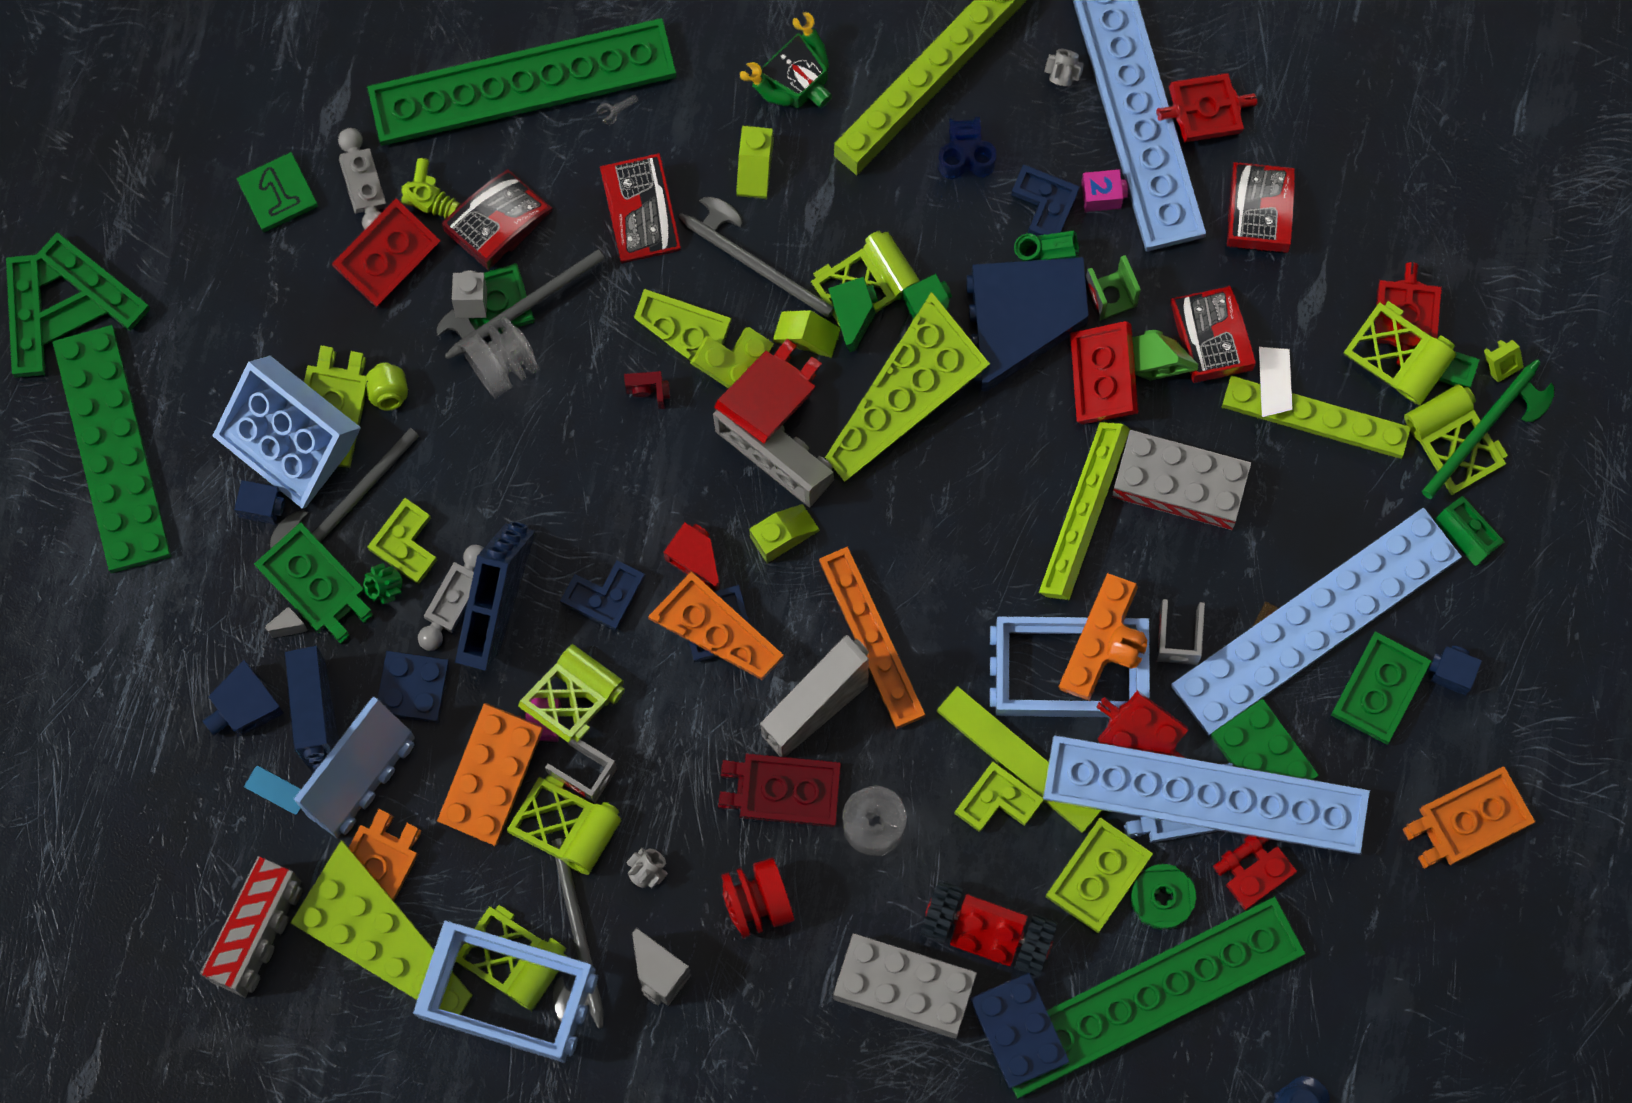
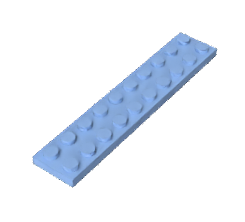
[1073,0,1206,252]
[1171,507,1462,737]
[1043,735,1370,854]

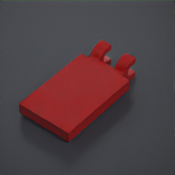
[714,339,822,444]

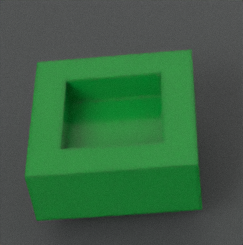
[1439,351,1480,389]

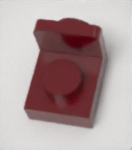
[624,371,670,409]

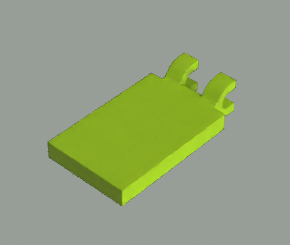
[304,345,367,468]

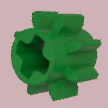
[363,563,403,604]

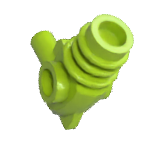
[401,158,461,219]

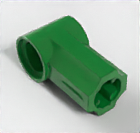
[1014,230,1079,261]

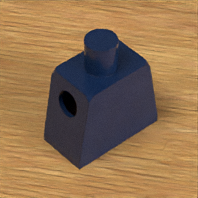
[203,660,284,737]

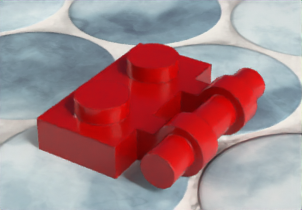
[1213,836,1297,911]

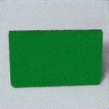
[1435,496,1504,566]

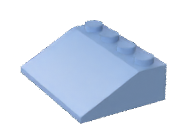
[212,356,361,509]
[294,696,415,839]

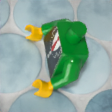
[740,12,832,108]

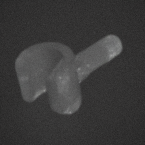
[596,95,638,125]

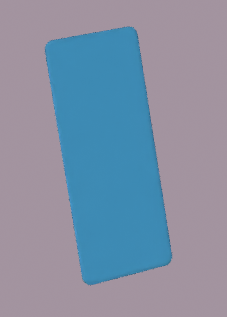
[245,766,301,815]

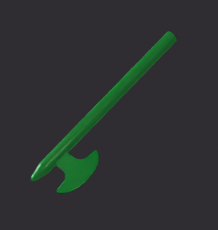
[1422,360,1554,499]

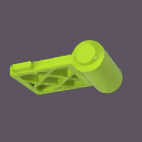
[811,231,920,328]
[1343,301,1457,405]
[1404,384,1508,495]
[518,644,625,743]
[507,775,621,875]
[455,905,567,1011]

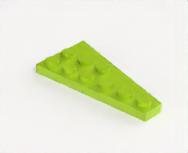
[825,292,990,482]
[291,840,473,1015]

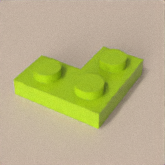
[690,327,774,389]
[367,498,437,585]
[955,761,1044,832]

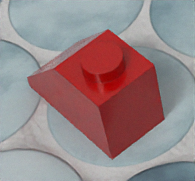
[663,522,720,591]

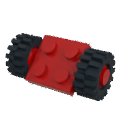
[920,880,1058,977]

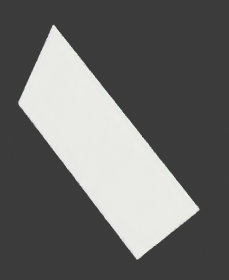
[1259,347,1292,417]

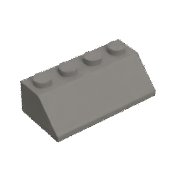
[713,410,834,508]

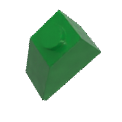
[902,274,952,320]
[828,277,878,352]

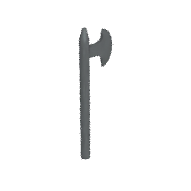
[679,197,835,318]
[436,249,605,359]
[270,428,419,548]
[551,838,604,1028]

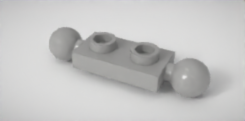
[338,128,386,230]
[418,545,484,651]

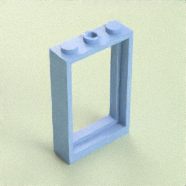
[990,617,1150,717]
[413,921,598,1063]

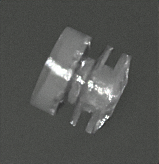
[460,316,540,399]

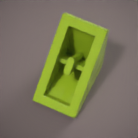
[773,310,841,358]

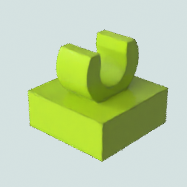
[1484,340,1524,382]

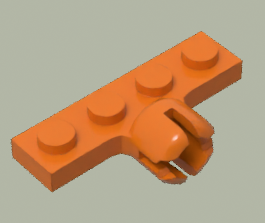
[1058,573,1147,701]

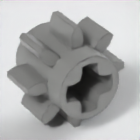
[1045,49,1084,86]
[627,848,668,889]

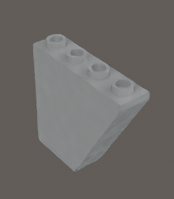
[760,635,869,757]

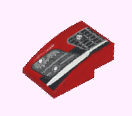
[600,153,681,263]
[1227,162,1294,253]
[1170,286,1256,383]

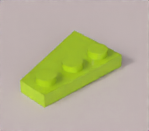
[634,289,732,378]

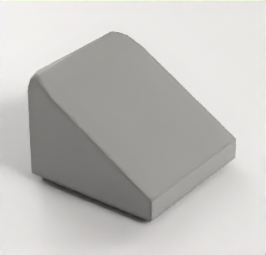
[265,607,308,638]

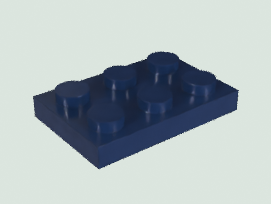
[970,973,1069,1089]

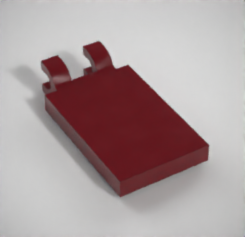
[718,753,841,827]

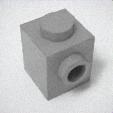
[452,270,487,318]

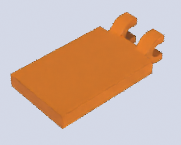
[1402,766,1535,869]
[349,809,422,901]

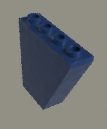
[966,257,1089,392]
[455,522,535,671]
[285,646,339,774]

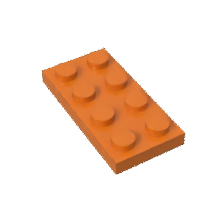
[437,703,544,846]

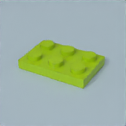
[1046,818,1153,933]

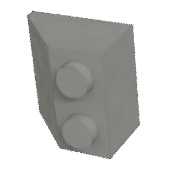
[632,928,691,1006]

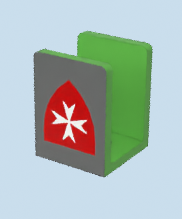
[1085,255,1141,321]

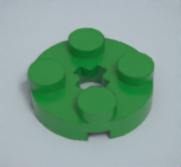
[1131,864,1196,930]

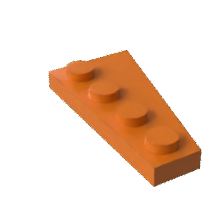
[648,571,784,680]

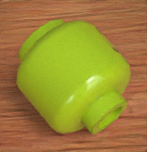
[366,363,408,410]

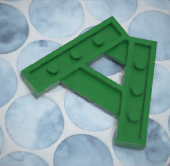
[6,232,150,378]

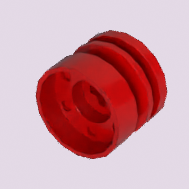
[721,857,795,939]

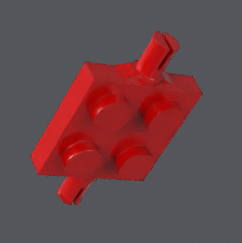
[1156,73,1257,142]
[1373,262,1442,366]
[1096,690,1188,759]

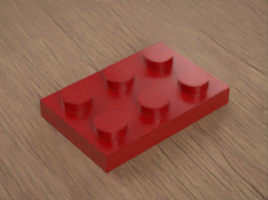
[332,198,440,307]
[1070,321,1138,425]

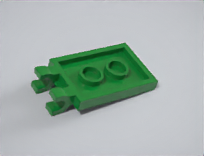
[254,522,373,644]

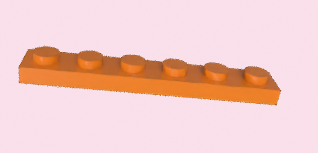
[819,546,925,730]

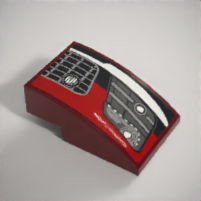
[442,170,553,270]

